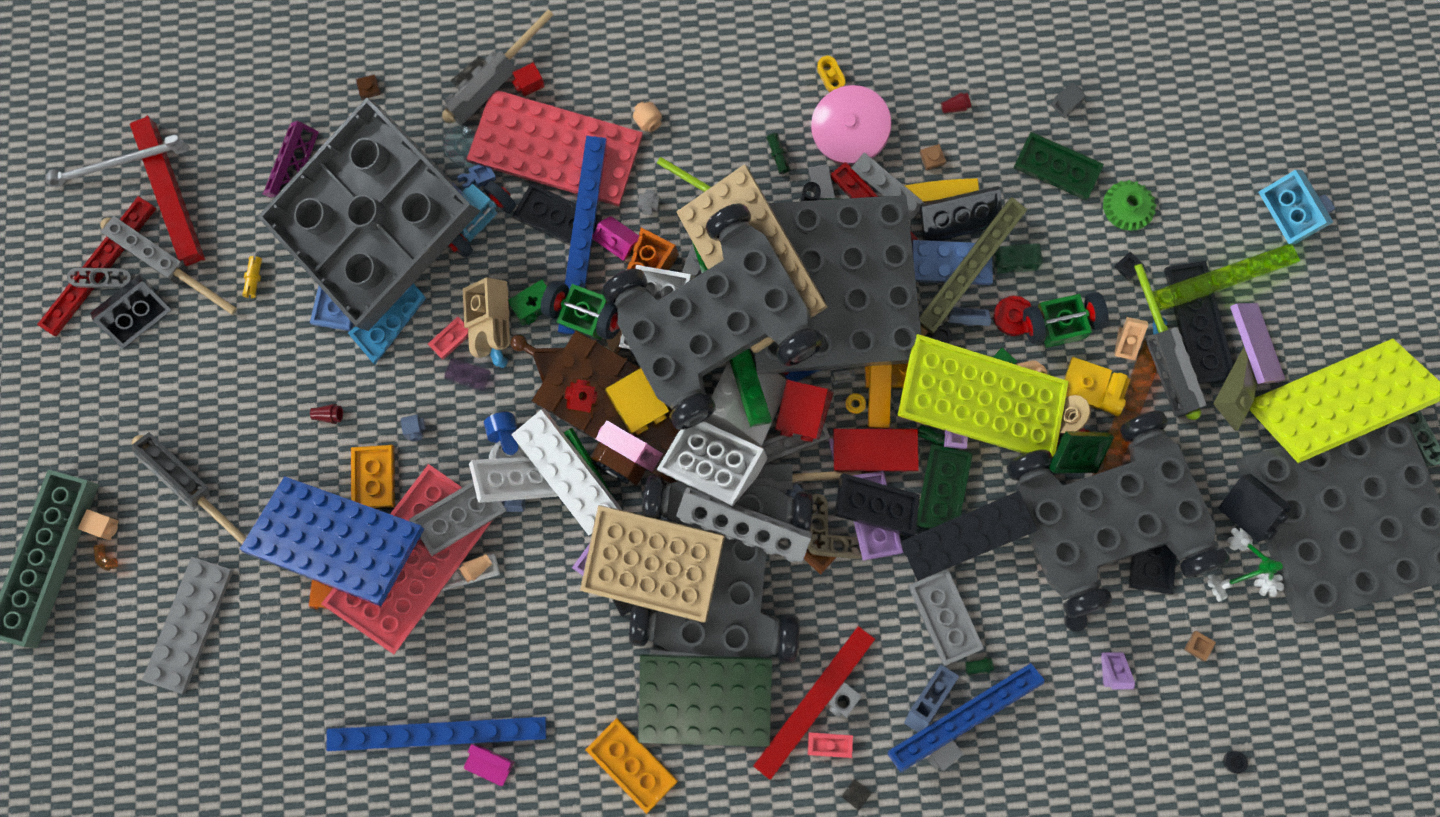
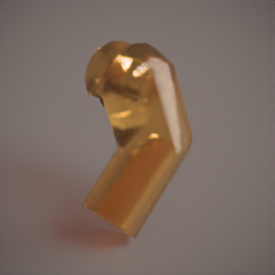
[93,544,118,571]

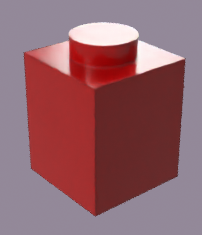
[512,62,545,97]

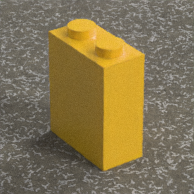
[605,368,669,435]

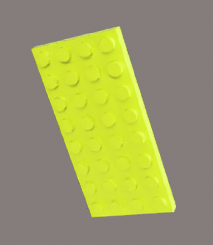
[897,334,1069,457]
[1249,339,1440,463]

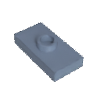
[948,307,991,326]

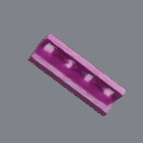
[263,120,319,198]

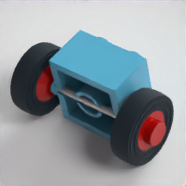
[448,181,517,258]

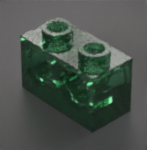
[995,243,1043,274]

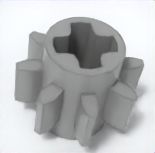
[638,189,660,215]

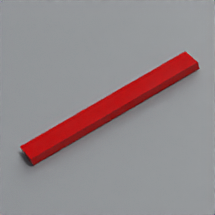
[37,196,157,337]
[753,626,875,780]

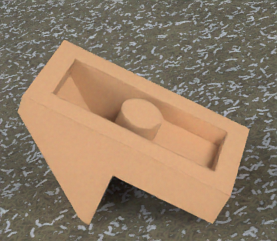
[1114,317,1148,360]

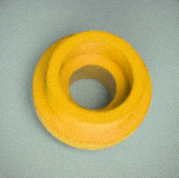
[845,393,866,414]

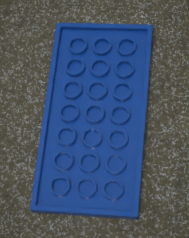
[240,476,424,606]

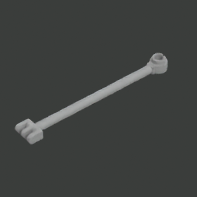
[46,135,190,187]

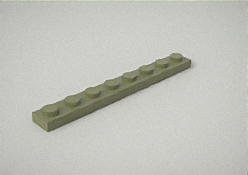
[919,197,1027,334]

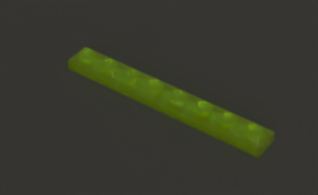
[1153,244,1301,312]

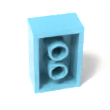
[1259,170,1333,244]

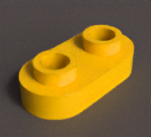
[817,56,845,92]

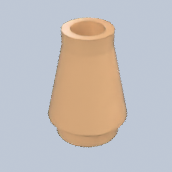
[459,554,493,583]

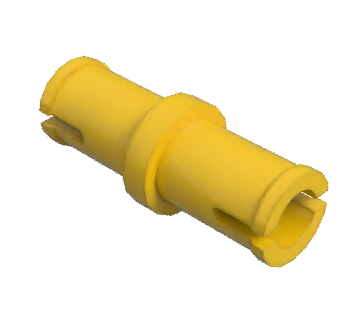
[242,256,262,298]

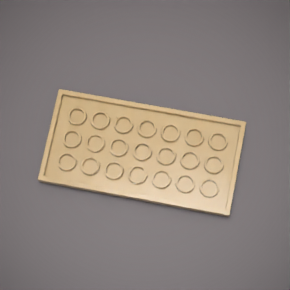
[676,164,828,353]

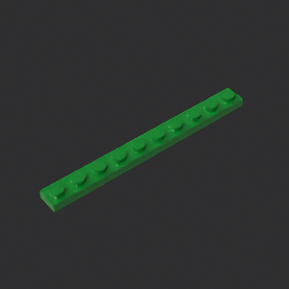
[692,241,772,427]

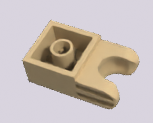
[463,277,510,358]

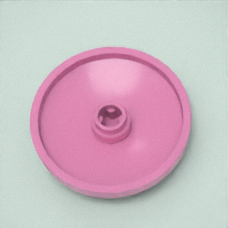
[811,85,891,165]

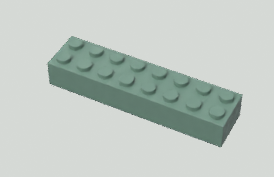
[0,470,99,648]

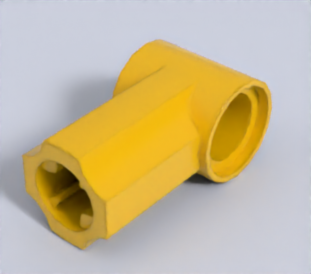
[1098,372,1131,417]

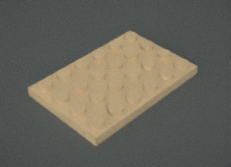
[580,505,725,623]

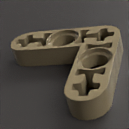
[807,494,862,559]

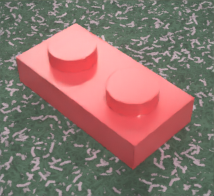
[428,317,468,360]
[807,732,853,758]

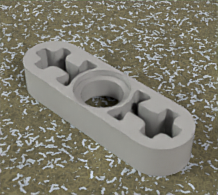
[67,268,133,288]

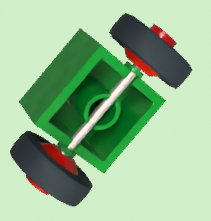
[541,281,620,341]
[1023,292,1109,348]

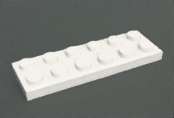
[511,408,622,535]

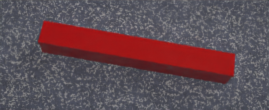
[129,115,206,267]

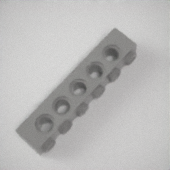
[676,487,812,562]

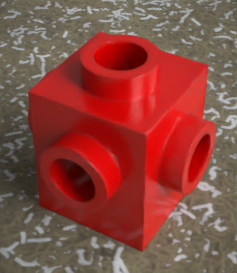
[565,379,597,412]

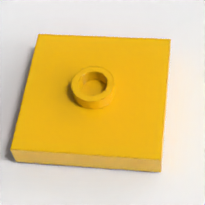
[1064,357,1112,410]

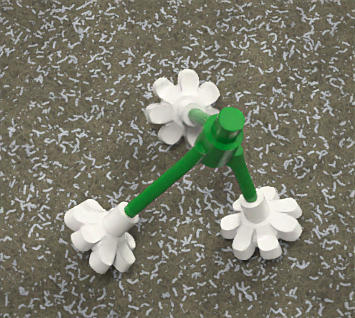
[1208,528,1284,602]

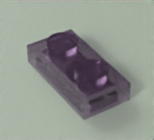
[444,358,491,391]

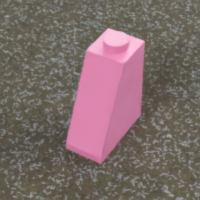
[596,421,663,472]

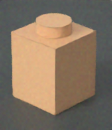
[78,509,119,540]

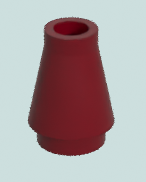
[941,92,971,114]
[310,403,343,424]

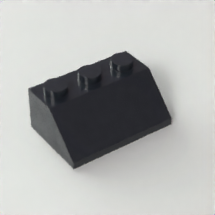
[90,274,172,349]

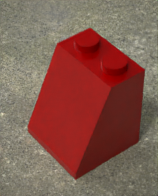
[775,380,834,442]

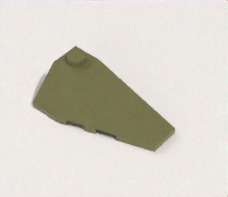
[1213,347,1257,431]

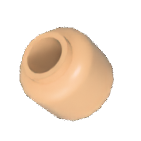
[633,102,662,132]

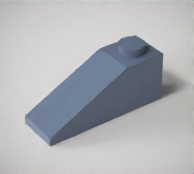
[904,665,959,732]

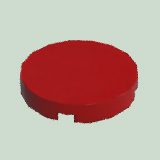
[993,295,1032,336]

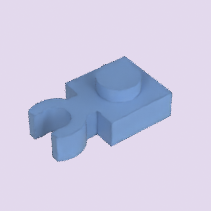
[457,164,496,190]

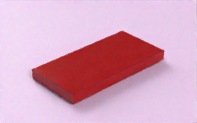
[833,429,919,472]

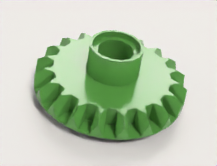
[1103,180,1157,231]

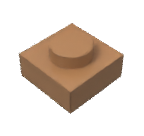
[920,144,946,171]
[1184,631,1216,661]

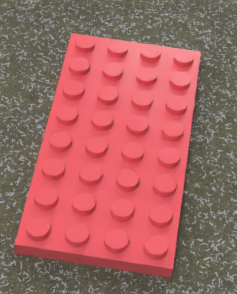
[467,90,643,207]
[321,464,493,655]

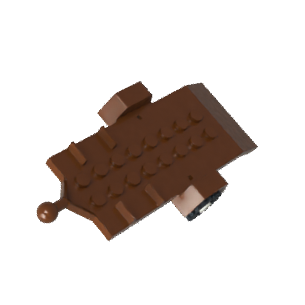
[510,330,680,486]

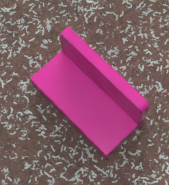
[593,216,639,261]
[464,744,514,786]

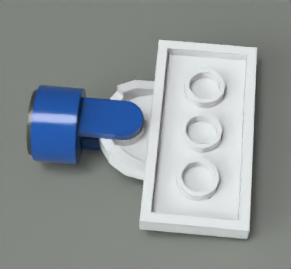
[469,411,558,503]

